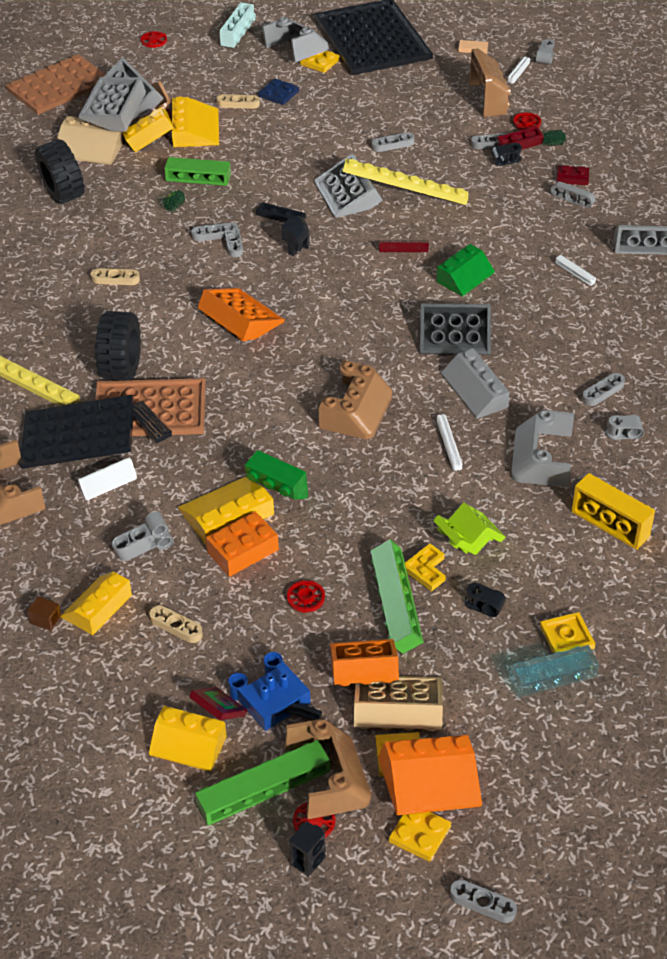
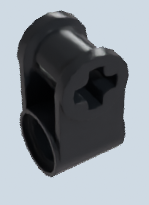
[491,143,522,166]
[464,583,506,617]

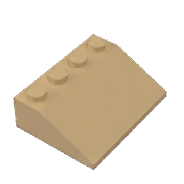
[57,116,126,165]
[354,676,443,731]

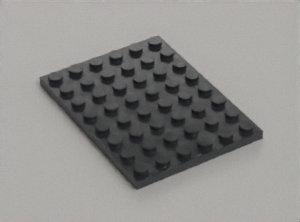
[314,0,433,75]

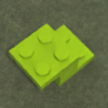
[433,502,506,555]

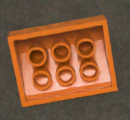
[198,288,285,341]
[378,735,482,815]

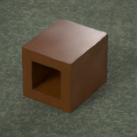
[27,596,61,631]

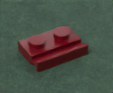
[557,165,590,186]

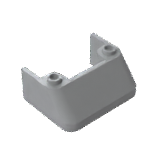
[262,17,329,62]
[511,410,574,487]

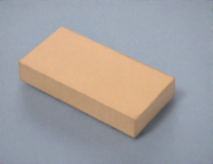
[459,40,488,54]

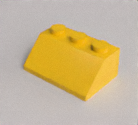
[123,107,174,152]
[61,571,132,635]
[149,706,227,772]

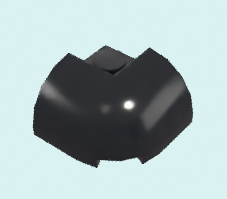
[281,215,310,256]

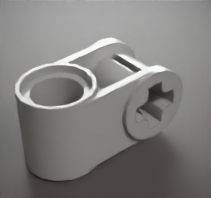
[536,39,555,65]
[606,415,644,440]

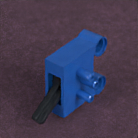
[229,652,322,731]

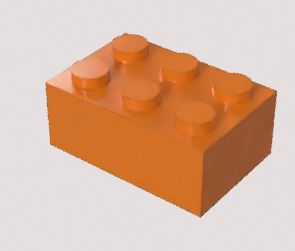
[206,511,279,577]
[330,639,399,686]

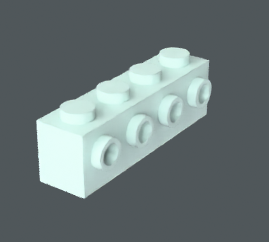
[220,2,256,48]

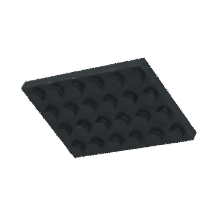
[19,395,134,469]

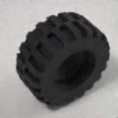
[35,139,85,204]
[95,311,141,381]

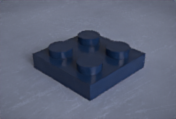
[258,78,299,105]

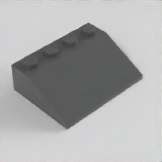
[420,303,491,355]

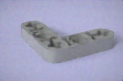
[191,223,243,257]

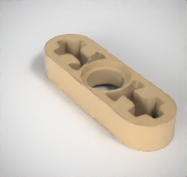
[217,94,260,109]
[91,268,140,285]
[150,606,203,643]

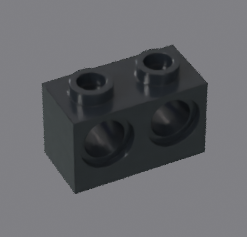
[289,821,326,877]

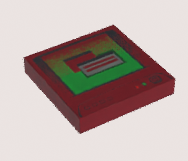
[189,687,248,720]

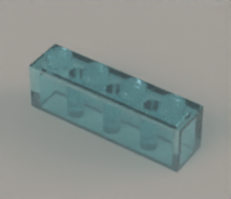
[508,645,599,698]

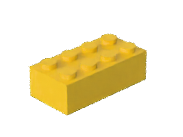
[572,473,655,550]

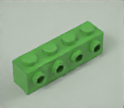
[165,157,231,186]

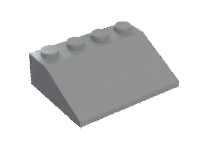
[92,57,164,120]
[79,77,146,132]
[314,153,383,218]

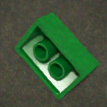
[437,244,495,297]
[245,450,308,500]

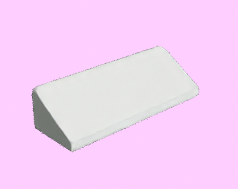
[78,457,137,500]

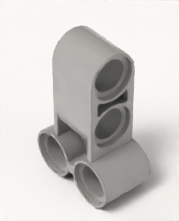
[112,512,174,561]

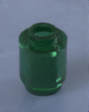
[543,129,566,146]
[163,190,185,212]

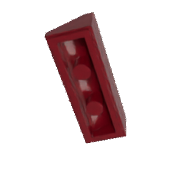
[496,126,544,149]
[379,240,429,252]

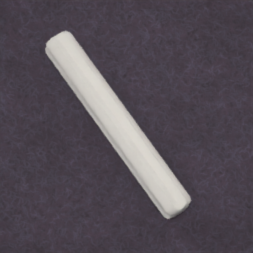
[436,414,463,471]

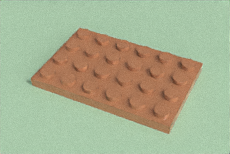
[5,54,106,115]
[95,378,206,436]

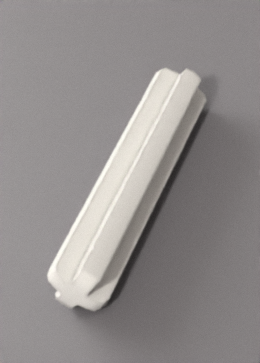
[507,57,530,84]
[555,255,596,286]

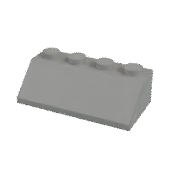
[614,225,667,255]
[441,348,510,419]

